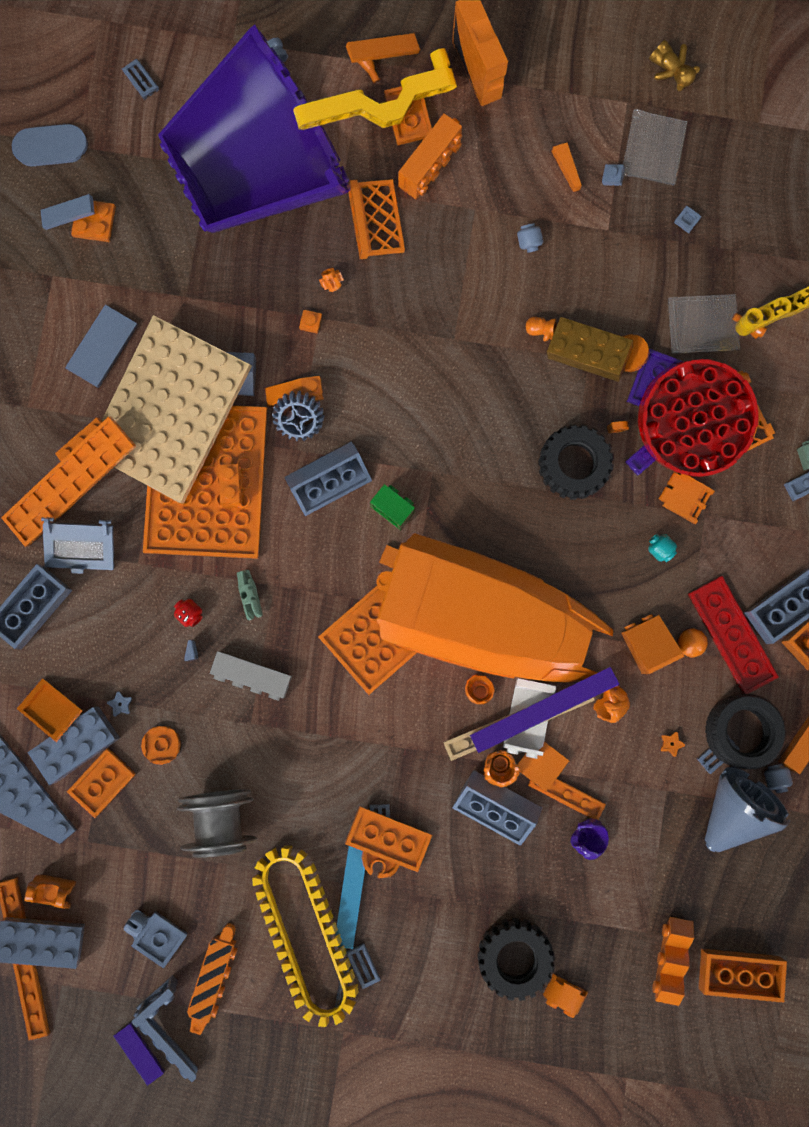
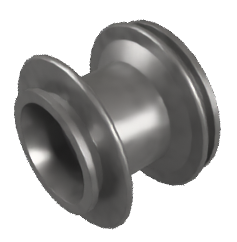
[177,789,257,857]

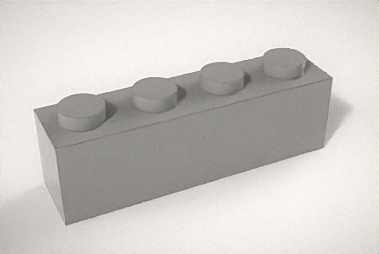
[210,651,292,701]

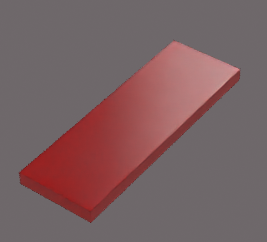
[688,576,779,694]

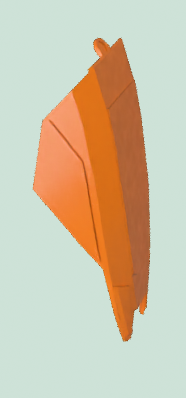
[377,533,613,682]

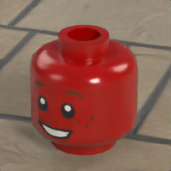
[174,599,203,627]

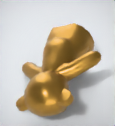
[649,40,700,91]

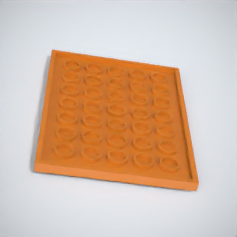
[143,406,267,559]

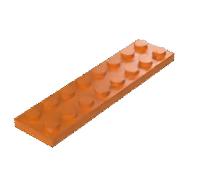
[1,416,136,547]

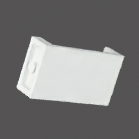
[503,678,556,759]

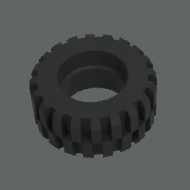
[538,424,614,500]
[477,918,555,1001]

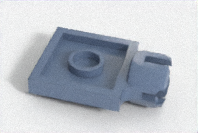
[123,910,188,968]

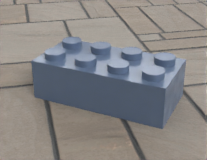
[0,564,72,649]
[744,568,809,644]
[27,707,120,785]
[0,917,85,969]

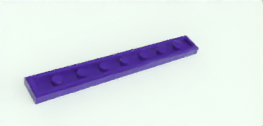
[470,667,619,753]

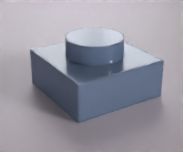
[602,164,625,186]
[674,206,702,233]

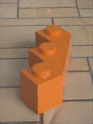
[652,917,694,1006]

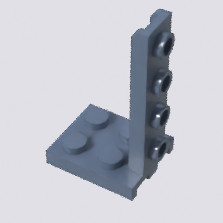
[131,975,198,1082]

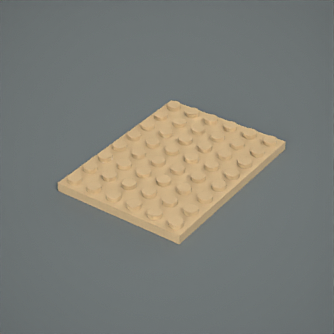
[102,315,252,504]

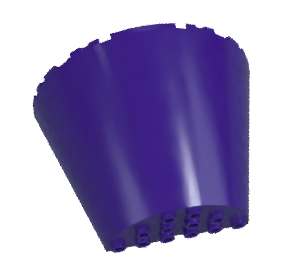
[158,25,351,233]

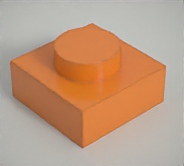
[299,310,322,334]

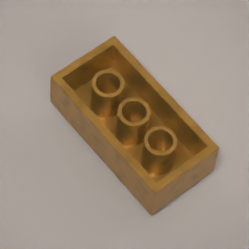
[547,317,633,382]

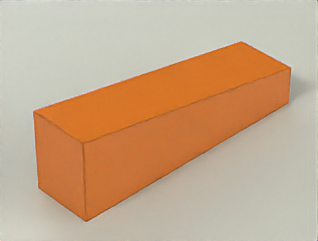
[552,143,582,192]

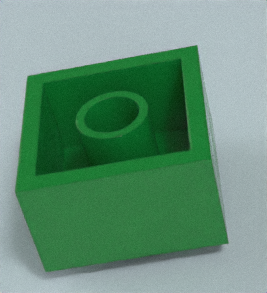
[370,484,415,531]

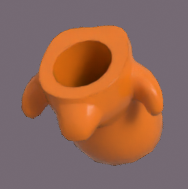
[526,317,557,342]

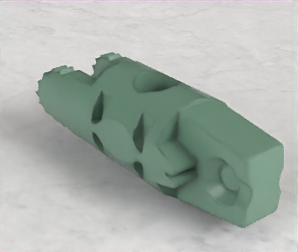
[237,570,263,620]

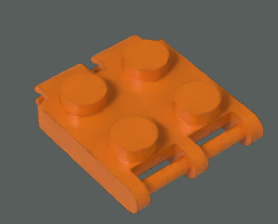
[659,472,715,524]

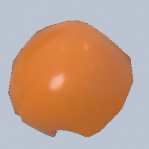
[678,628,708,658]
[465,675,495,704]

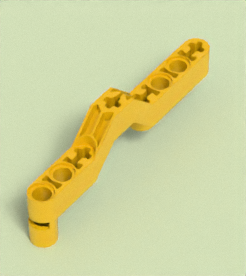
[293,48,457,130]
[735,286,809,336]

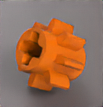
[319,268,344,292]

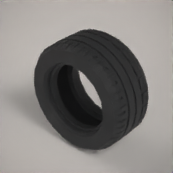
[705,694,786,769]

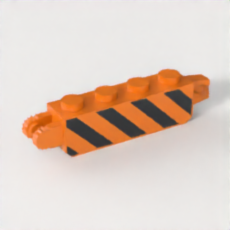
[187,923,238,1035]

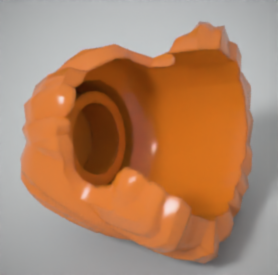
[593,686,630,723]
[483,750,520,787]

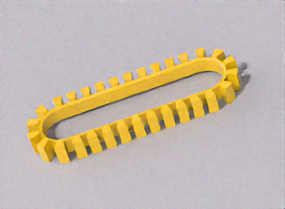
[252,845,358,1027]

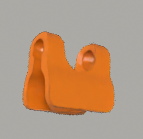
[24,874,76,909]

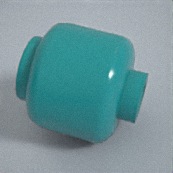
[648,534,677,562]

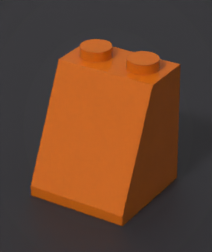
[621,614,685,674]

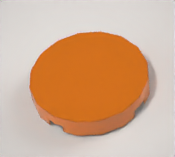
[622,334,650,372]
[141,726,181,765]

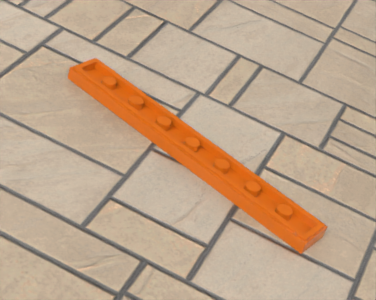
[0,878,50,1040]

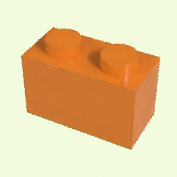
[219,464,243,507]

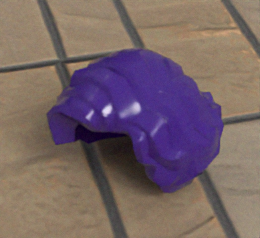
[571,818,609,860]

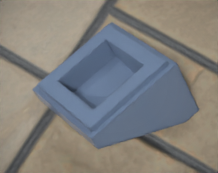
[184,640,198,661]

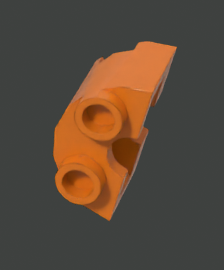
[543,973,588,1018]

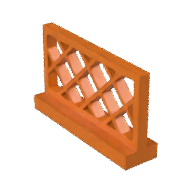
[348,179,405,259]

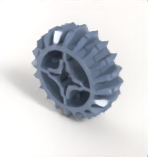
[272,391,324,442]

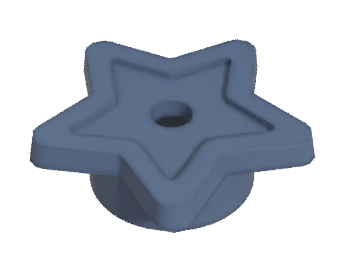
[107,691,132,716]

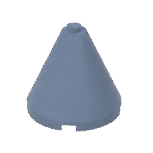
[705,767,790,852]

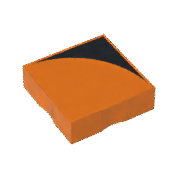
[452,0,508,106]

